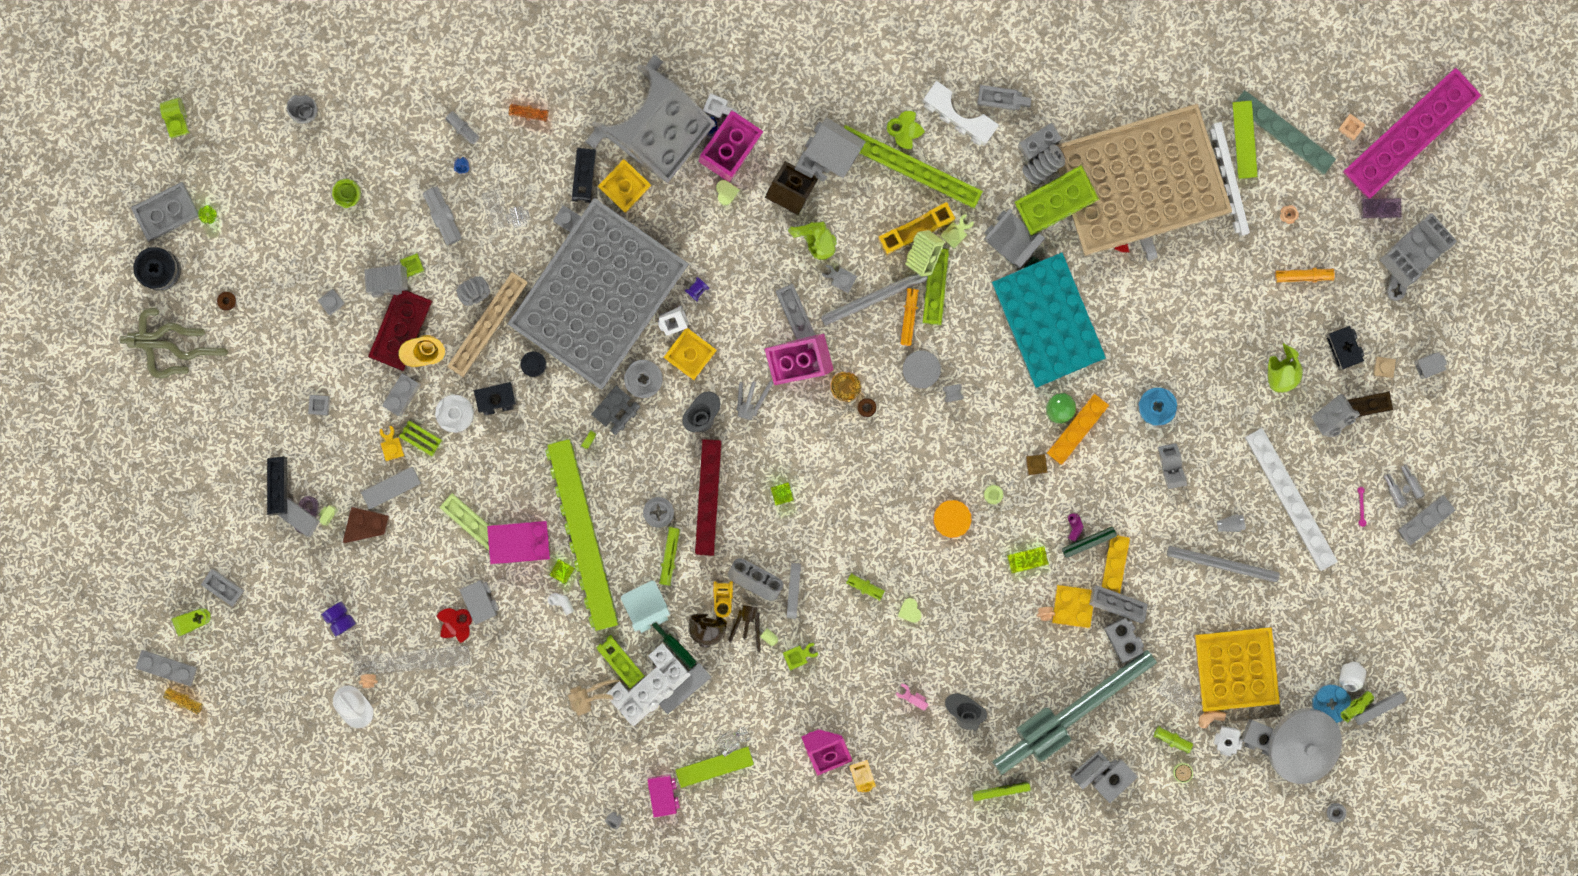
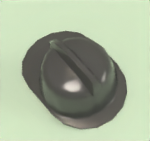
[682,391,721,432]
[945,693,988,731]

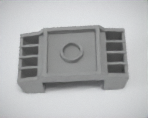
[1379,213,1457,288]

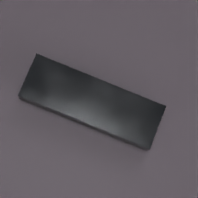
[267,456,287,516]

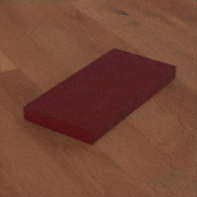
[368,290,433,372]

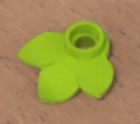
[887,111,925,149]

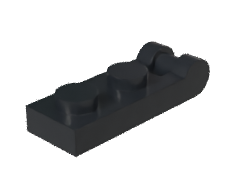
[572,148,596,203]

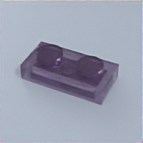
[1361,198,1402,219]

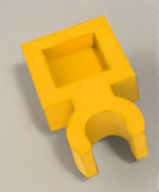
[379,426,405,462]

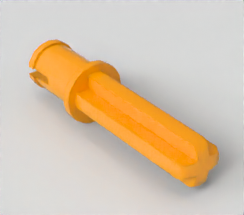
[900,288,919,346]

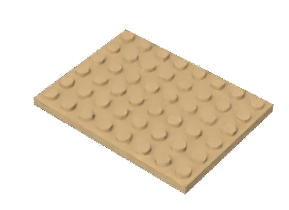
[1056,104,1232,256]

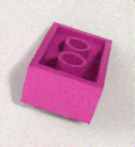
[698,110,764,183]
[764,333,834,385]
[487,521,550,564]

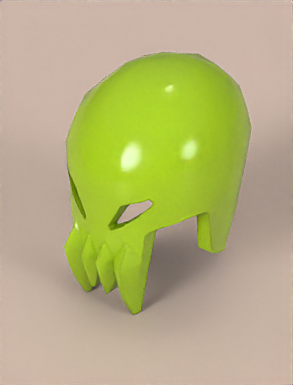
[1267,343,1303,393]

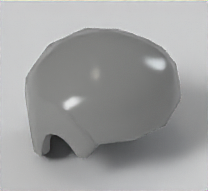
[286,95,318,124]

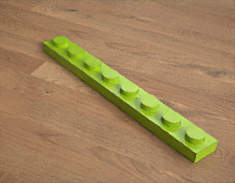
[844,125,983,209]

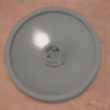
[1268,708,1342,784]

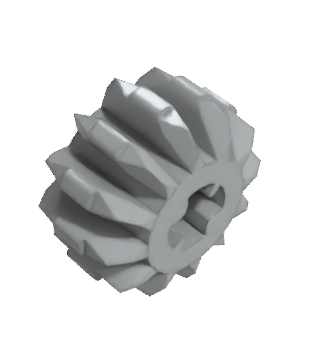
[456,276,491,306]

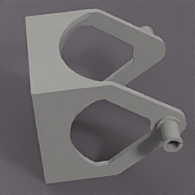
[585,55,715,183]

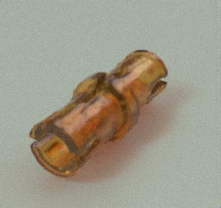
[508,103,549,122]

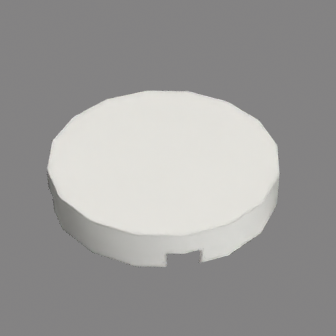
[435,394,474,433]

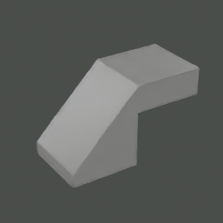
[1158,443,1187,489]

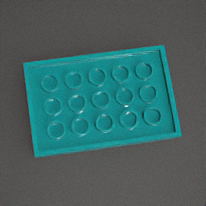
[991,252,1106,388]

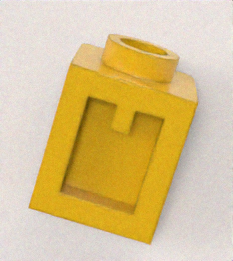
[849,760,876,793]

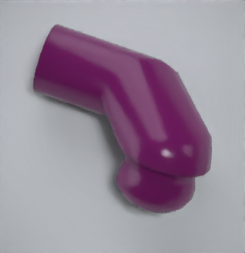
[1068,513,1084,542]

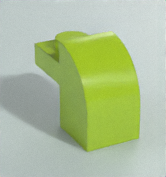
[160,97,190,139]

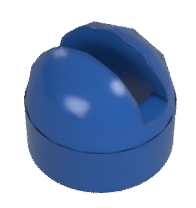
[454,157,469,173]

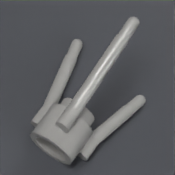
[736,381,773,420]

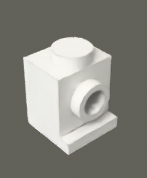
[658,305,689,336]

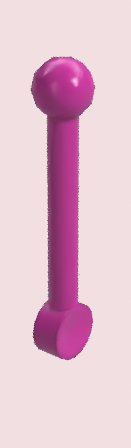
[1357,487,1367,527]

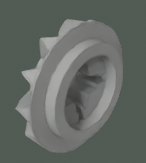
[643,497,674,528]

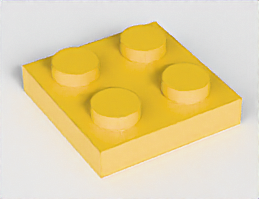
[597,159,652,213]
[663,328,717,381]
[1052,585,1093,628]

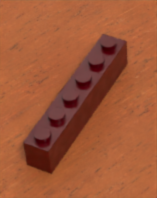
[695,439,722,556]

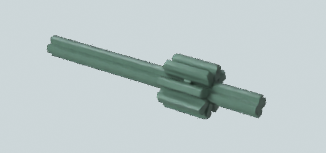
[992,650,1157,775]

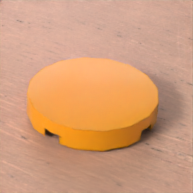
[933,500,972,538]

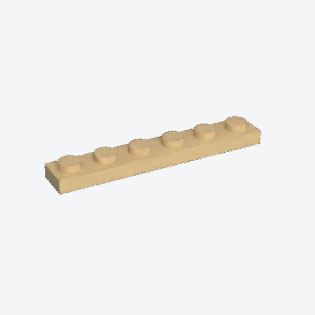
[447,272,528,378]

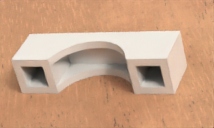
[923,81,999,146]

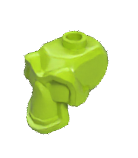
[788,221,837,260]

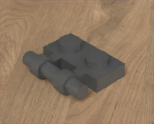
[591,385,641,435]

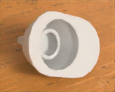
[333,685,373,728]

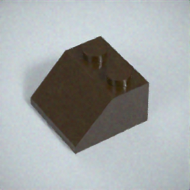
[765,161,818,215]

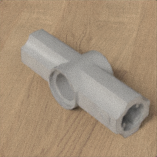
[423,186,462,246]

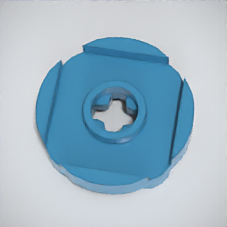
[1138,388,1177,426]
[1312,685,1351,723]

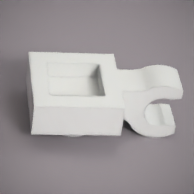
[703,93,739,120]

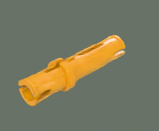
[1275,268,1335,283]

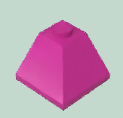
[801,729,853,776]

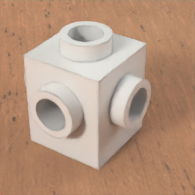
[1214,725,1243,756]

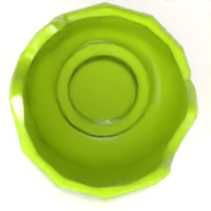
[332,178,361,208]

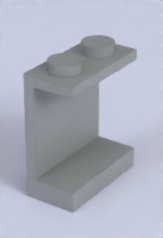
[984,209,1045,269]

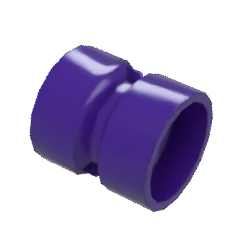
[321,601,357,637]

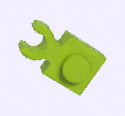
[782,643,818,670]

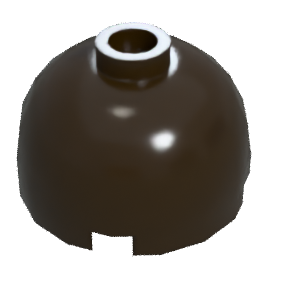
[688,613,727,648]

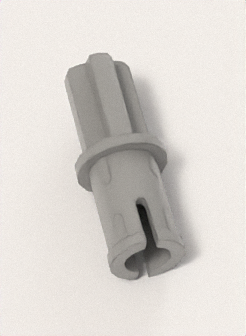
[445,111,479,144]

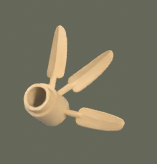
[567,679,623,716]

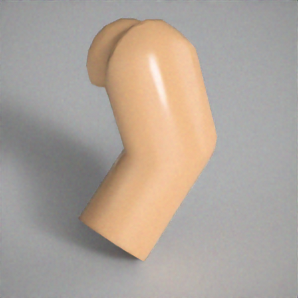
[1198,710,1226,728]

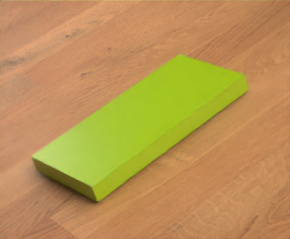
[1014,165,1100,236]

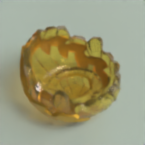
[830,372,862,402]

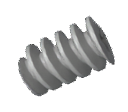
[1022,144,1065,184]

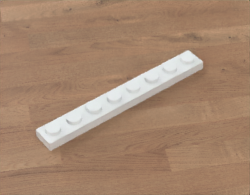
[1244,428,1338,571]

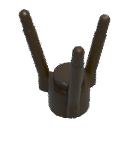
[728,605,761,652]

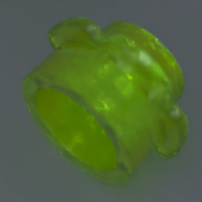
[198,205,217,224]

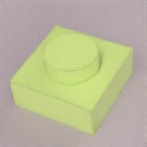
[319,505,338,526]

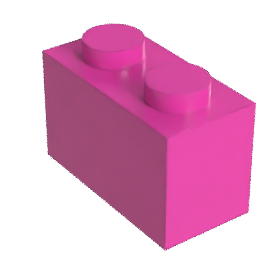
[647,774,680,818]

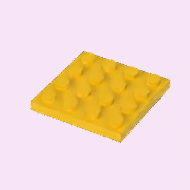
[1194,627,1280,712]

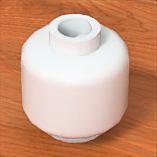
[1339,662,1366,692]

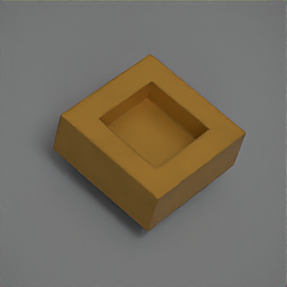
[1026,454,1048,475]

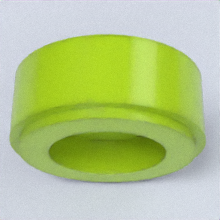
[581,430,597,449]

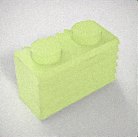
[905,230,945,276]

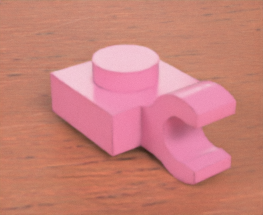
[896,683,928,711]

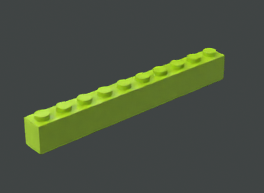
[545,439,619,631]

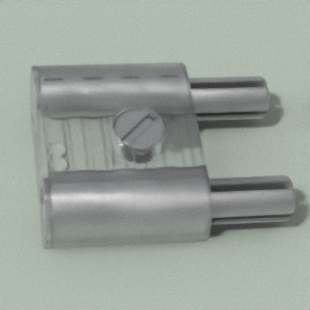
[1384,465,1425,509]

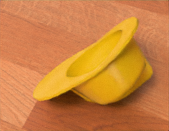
[399,335,445,367]

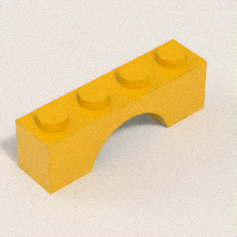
[878,202,956,256]

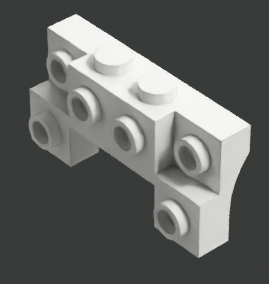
[606,643,691,726]

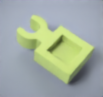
[940,214,974,249]

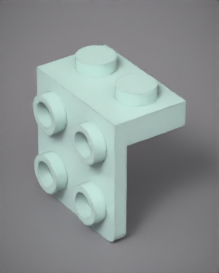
[621,581,671,633]

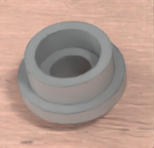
[1326,803,1346,823]

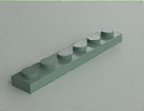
[1235,90,1336,175]

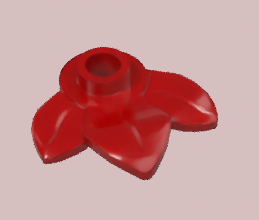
[436,608,472,643]

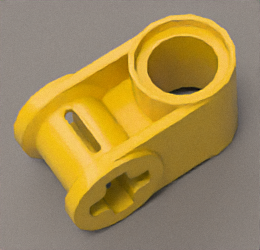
[713,581,733,618]

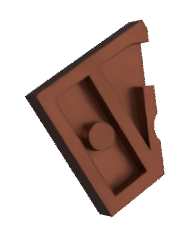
[342,507,389,543]

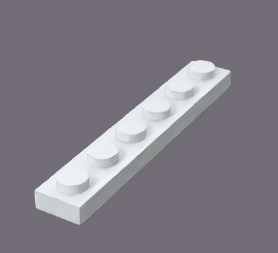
[1209,122,1250,237]

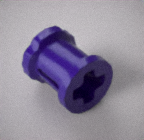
[685,277,710,302]

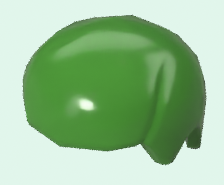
[1046,393,1076,424]

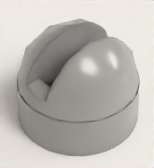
[605,812,622,829]

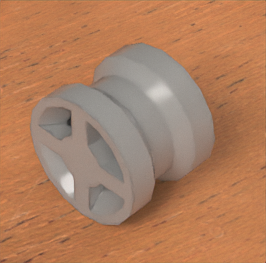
[943,384,964,402]

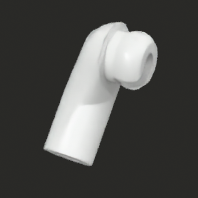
[547,593,574,615]

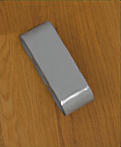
[728,558,783,601]

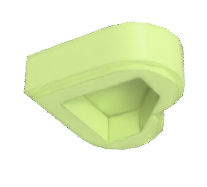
[716,180,740,206]
[898,598,922,623]

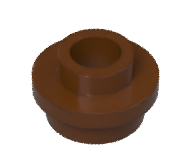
[217,292,237,311]
[857,398,877,417]

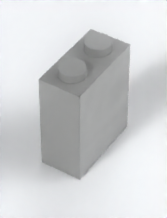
[805,118,865,178]

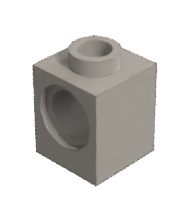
[1414,352,1447,379]

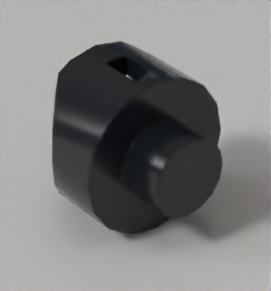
[520,351,547,378]

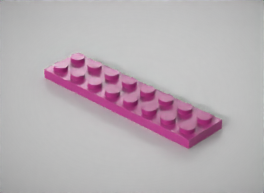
[1342,68,1482,200]

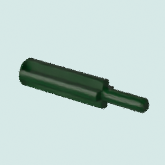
[652,622,697,669]

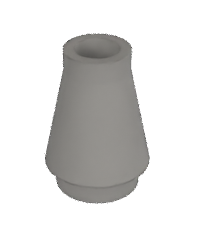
[1217,513,1246,532]

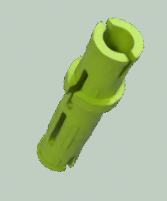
[659,527,681,586]

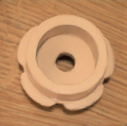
[1280,205,1299,224]
[1036,607,1055,621]
[359,674,378,688]

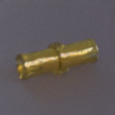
[163,687,203,715]

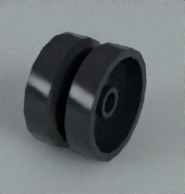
[133,247,181,291]

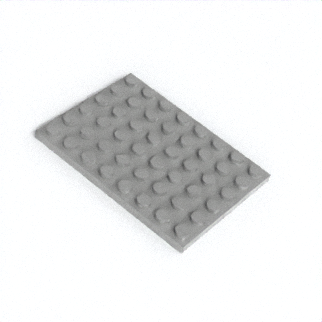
[508,198,689,390]

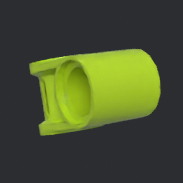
[171,608,211,637]

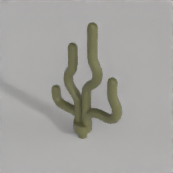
[119,308,228,379]

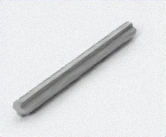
[821,273,928,325]
[1167,546,1280,582]

